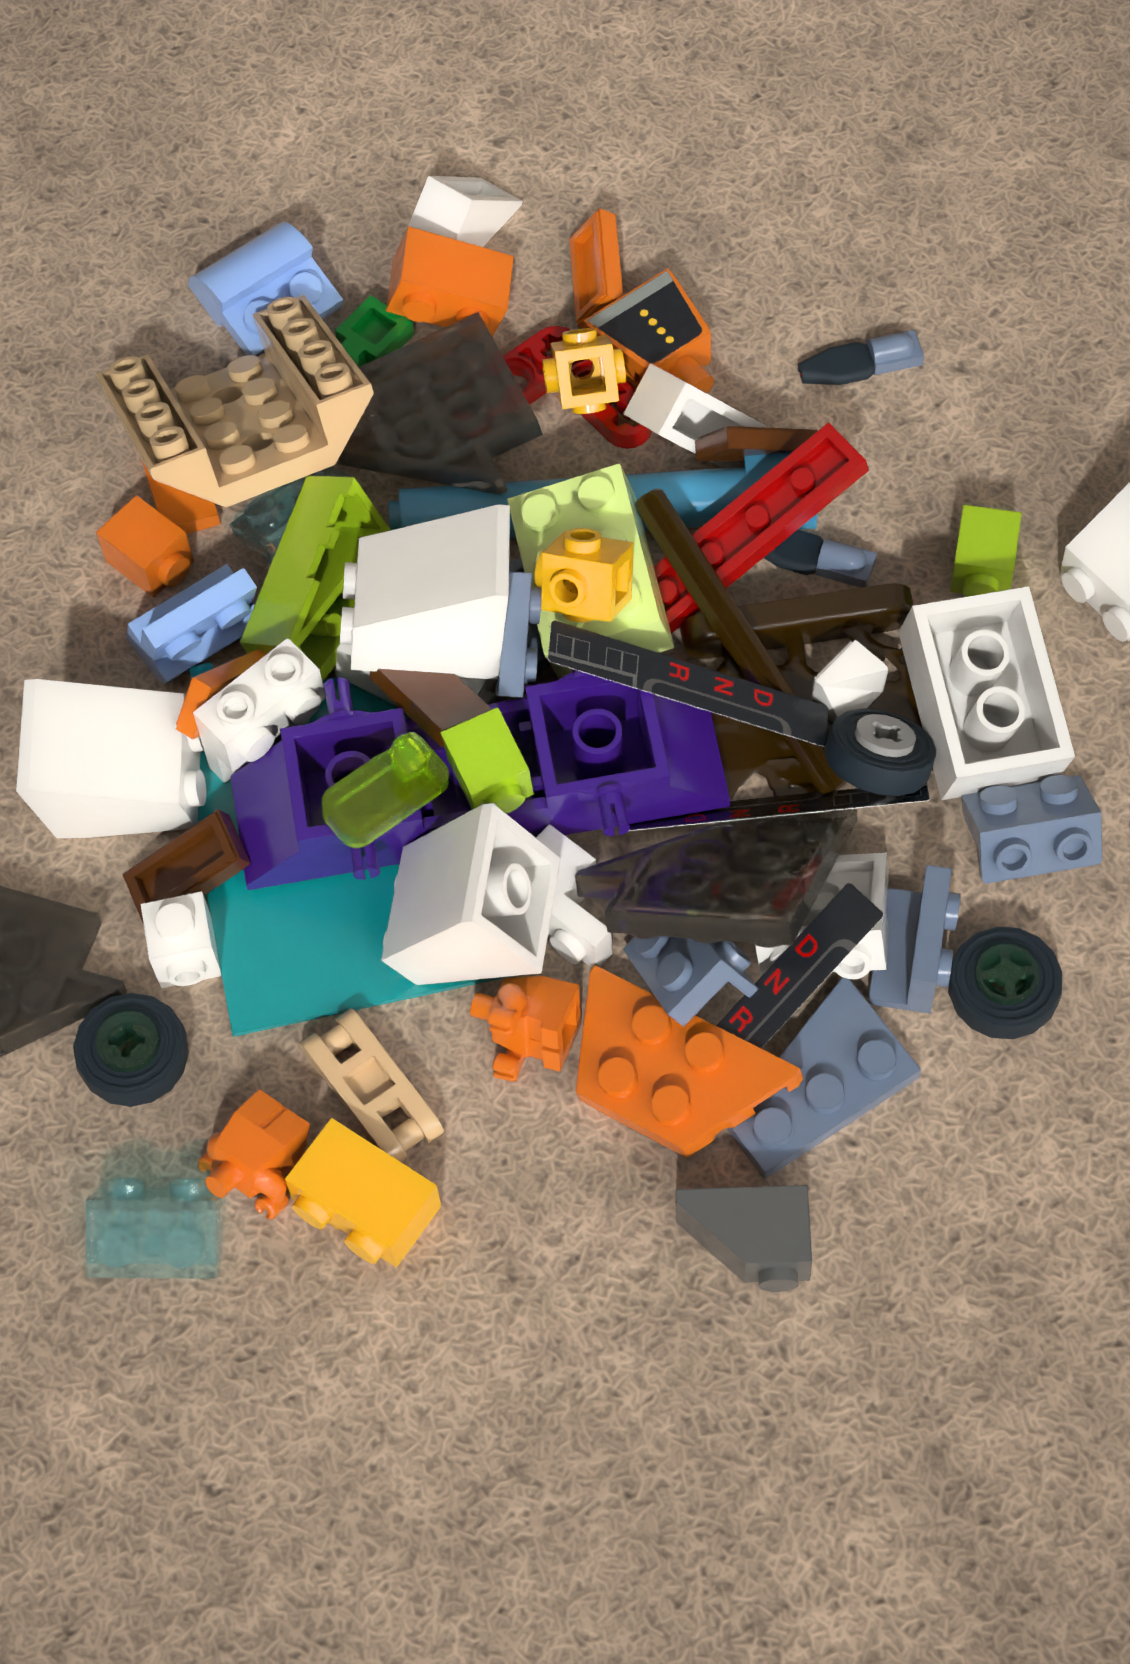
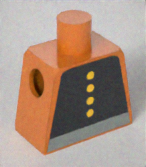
[583,268,714,394]

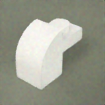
[536,825,612,968]

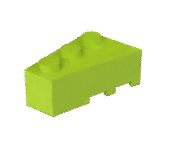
[240,476,390,682]

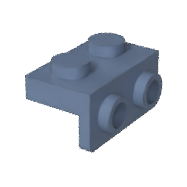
[961,775,1102,884]
[869,865,961,1014]
[623,896,759,1027]

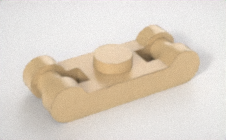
[299,1008,444,1163]

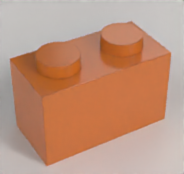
[386,226,514,338]

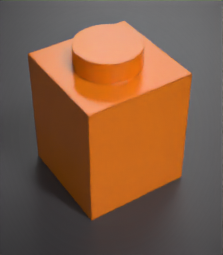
[96,495,194,598]

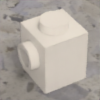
[141,891,222,988]

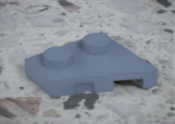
[495,572,542,697]

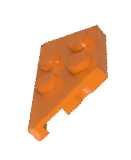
[576,965,804,1158]

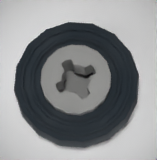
[824,708,936,796]

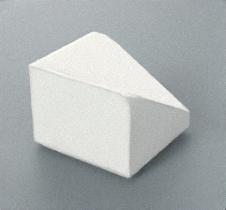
[811,640,888,722]

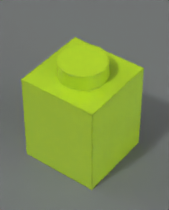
[950,505,1022,597]
[440,707,534,814]

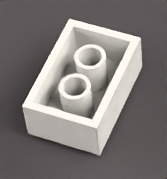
[898,586,1075,800]

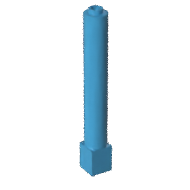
[389,452,818,539]

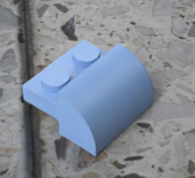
[188,222,343,356]
[126,564,257,684]

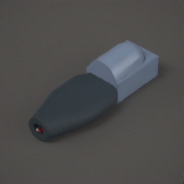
[798,330,924,385]
[764,530,877,588]

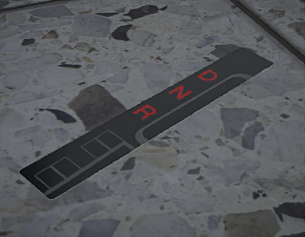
[548,620,828,747]
[629,783,930,831]
[716,883,883,1049]

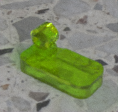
[322,732,449,848]

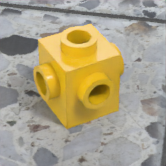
[542,328,626,414]
[535,528,634,622]

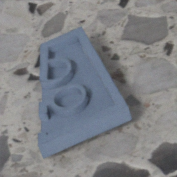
[727,977,921,1180]

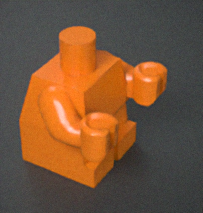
[470,976,581,1082]
[198,1089,310,1220]

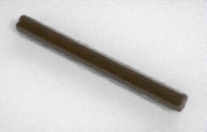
[635,488,846,794]

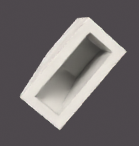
[408,176,523,247]
[623,363,767,468]

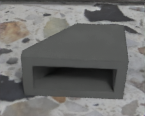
[675,1185,812,1292]

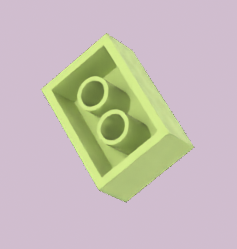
[507,463,675,679]

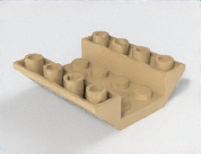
[96,295,374,507]

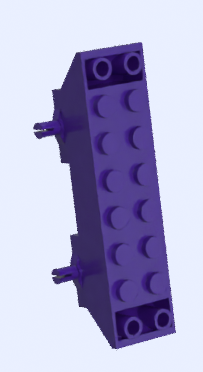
[231,669,730,890]

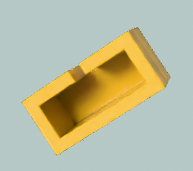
[285,1118,442,1268]

